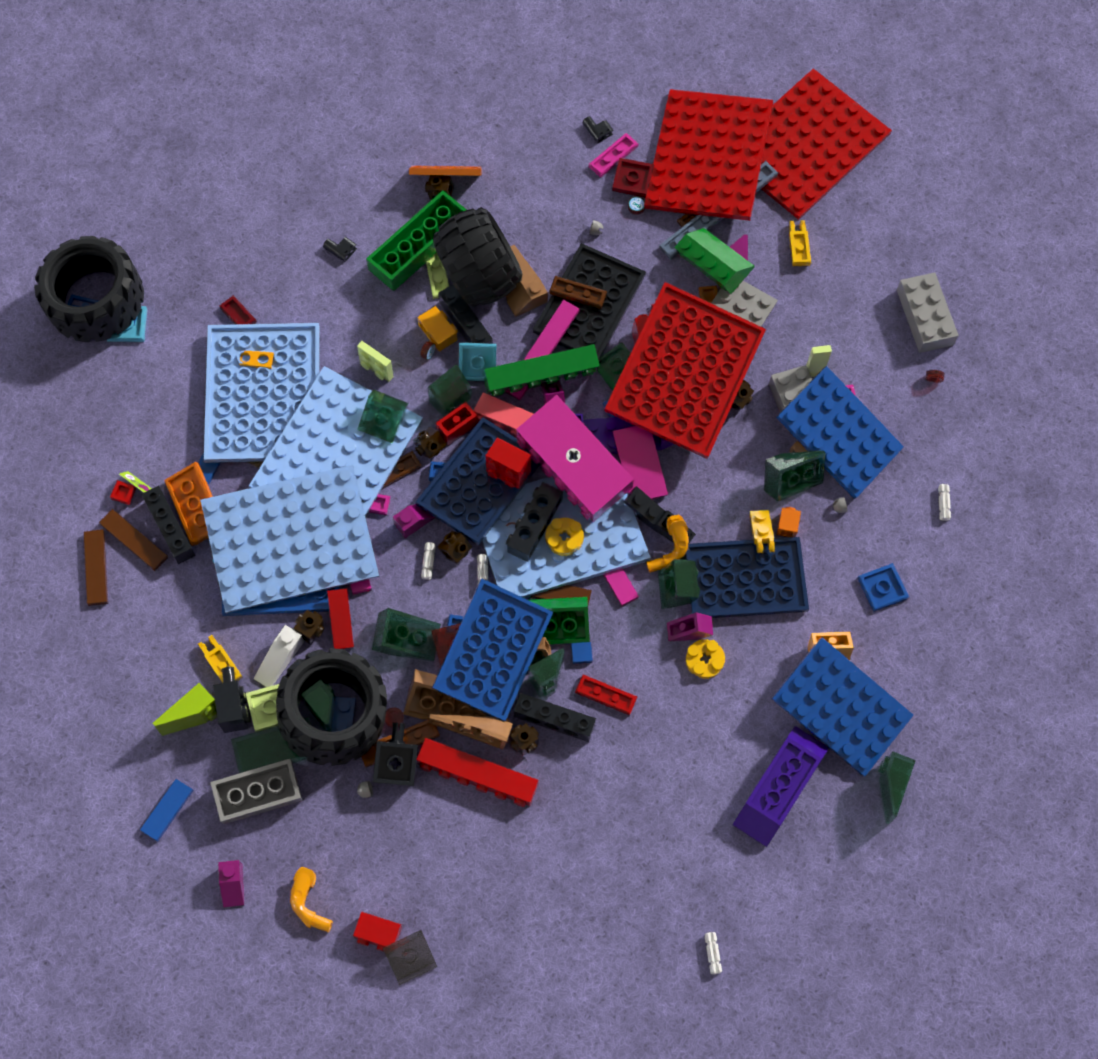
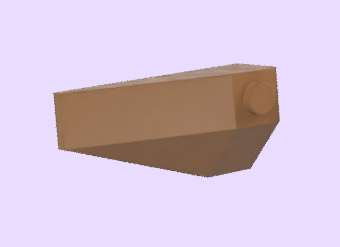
[506,245,548,317]
[403,669,487,719]
[428,714,513,750]

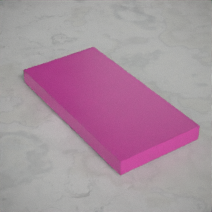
[613,426,668,499]

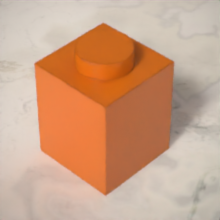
[776,507,801,537]

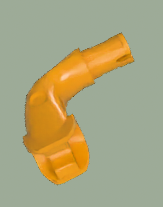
[646,515,689,573]
[290,867,333,932]

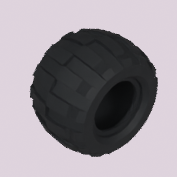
[433,207,523,307]

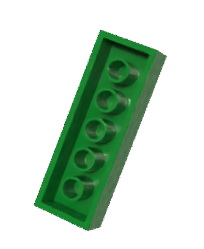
[366,191,467,291]
[482,344,600,397]

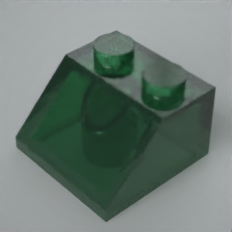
[428,365,472,417]
[357,390,409,443]
[658,559,700,609]
[528,648,565,698]
[301,680,336,732]

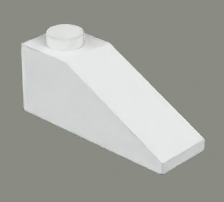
[254,625,304,687]

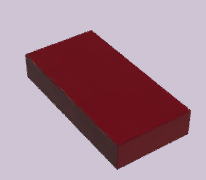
[219,295,257,325]

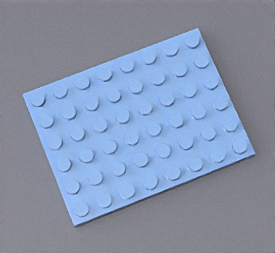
[204,323,320,463]
[249,366,423,516]
[201,465,379,613]
[482,476,651,598]

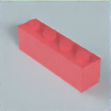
[473,392,533,438]

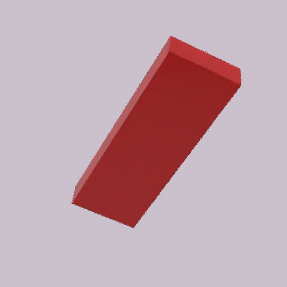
[327,589,354,649]
[575,674,637,716]

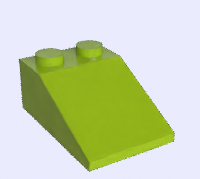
[152,683,217,736]

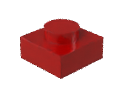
[110,480,137,505]

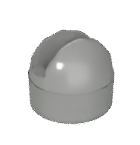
[589,220,604,236]
[833,497,848,513]
[357,781,373,798]

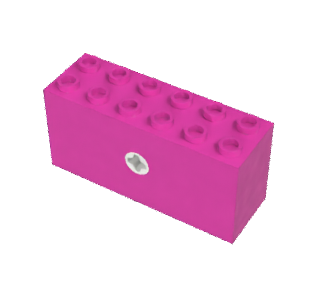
[516,395,634,522]

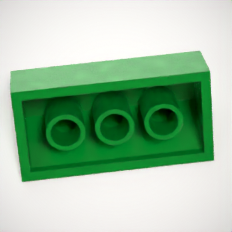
[674,228,755,295]
[529,597,590,644]

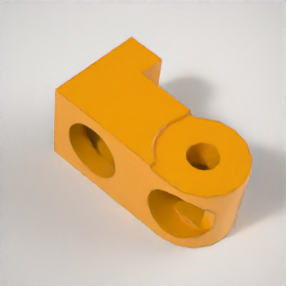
[239,351,274,369]

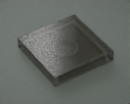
[383,930,438,985]

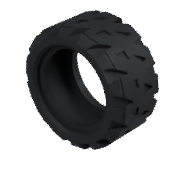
[34,236,144,343]
[276,648,387,766]

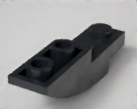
[623,486,696,544]

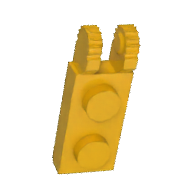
[789,220,811,266]
[749,510,775,553]
[198,635,243,683]

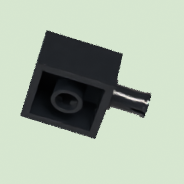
[213,667,251,733]
[372,722,418,786]

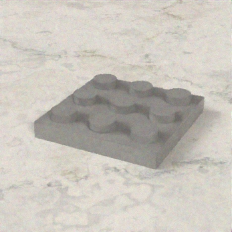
[711,281,778,327]

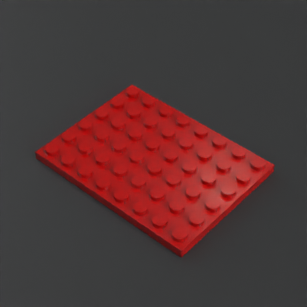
[761,68,892,220]
[644,89,773,221]
[604,282,766,459]

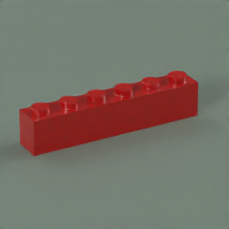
[417,738,539,807]

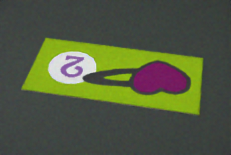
[119,471,152,492]

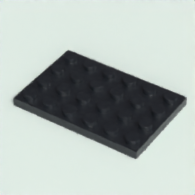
[533,243,646,361]

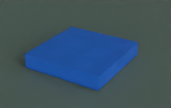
[857,563,909,612]

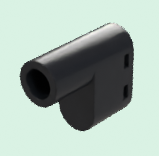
[582,116,614,143]
[323,237,357,262]

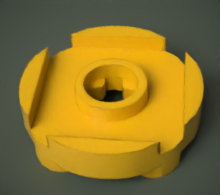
[545,518,584,556]
[685,639,725,679]

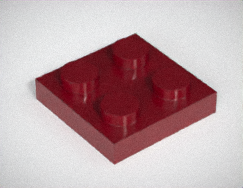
[612,158,654,198]

